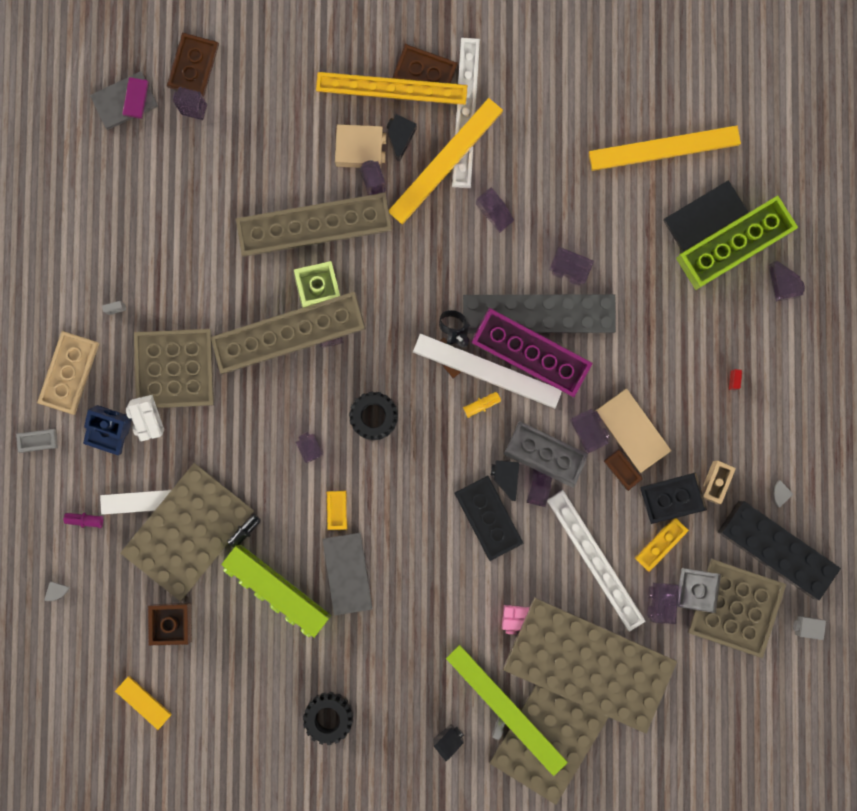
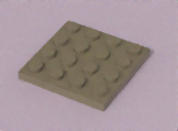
[134,329,214,408]
[687,559,786,658]

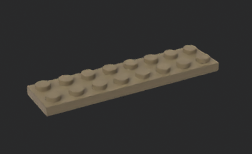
[236,193,392,257]
[211,292,366,374]

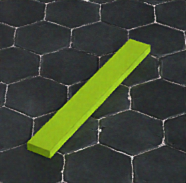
[446,645,568,776]

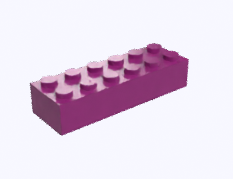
[471,307,593,397]

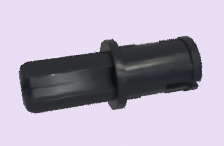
[227,514,261,548]

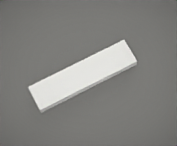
[100,490,171,515]

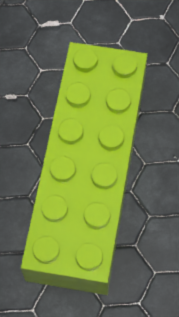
[676,195,798,290]
[221,545,332,638]

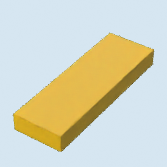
[634,518,689,572]
[115,676,172,730]

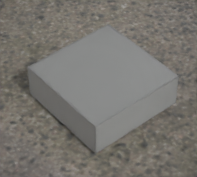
[102,301,126,315]

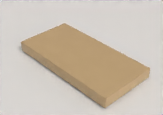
[37,331,99,415]
[595,389,671,473]

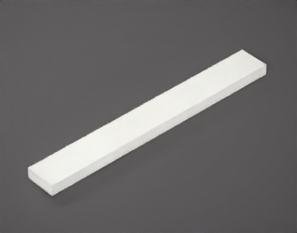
[452,38,480,188]
[413,334,562,409]
[546,490,646,632]

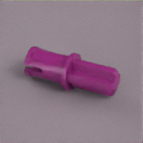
[63,513,104,528]

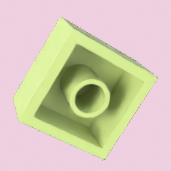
[294,261,340,308]

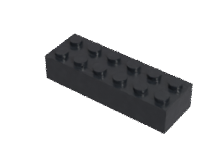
[717,501,841,601]

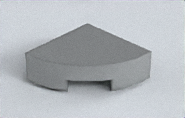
[773,480,793,507]
[44,581,70,601]
[492,717,505,740]

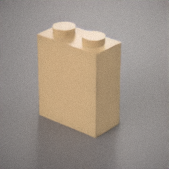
[335,125,387,169]

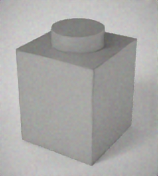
[793,616,826,640]

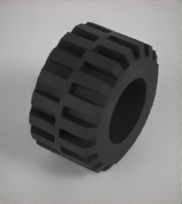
[349,391,398,441]
[303,692,353,745]

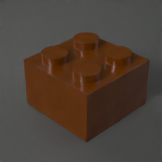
[148,603,192,646]

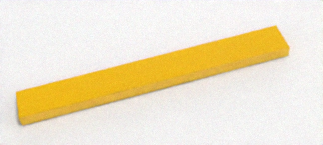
[316,72,468,105]
[389,98,503,225]
[588,125,741,171]

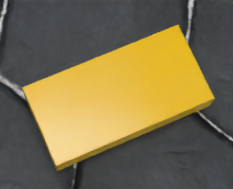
[327,491,347,530]

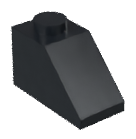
[386,114,417,162]
[490,460,519,501]
[433,724,464,761]

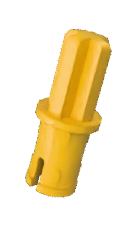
[463,392,501,418]

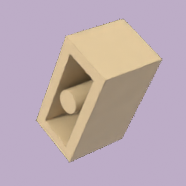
[701,461,736,504]

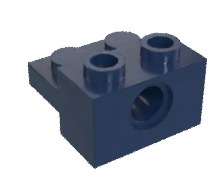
[83,405,132,456]

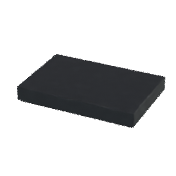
[640,472,707,524]

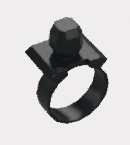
[439,310,470,348]

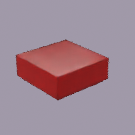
[729,369,743,391]

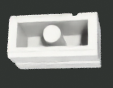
[126,395,164,441]

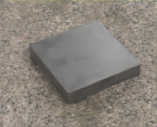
[676,568,721,613]

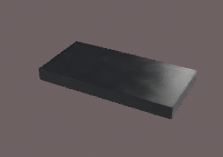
[663,180,748,252]
[454,475,524,561]

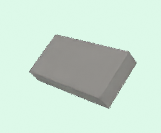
[16,429,58,453]

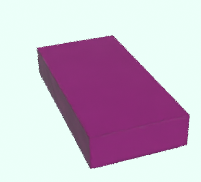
[122,77,149,119]

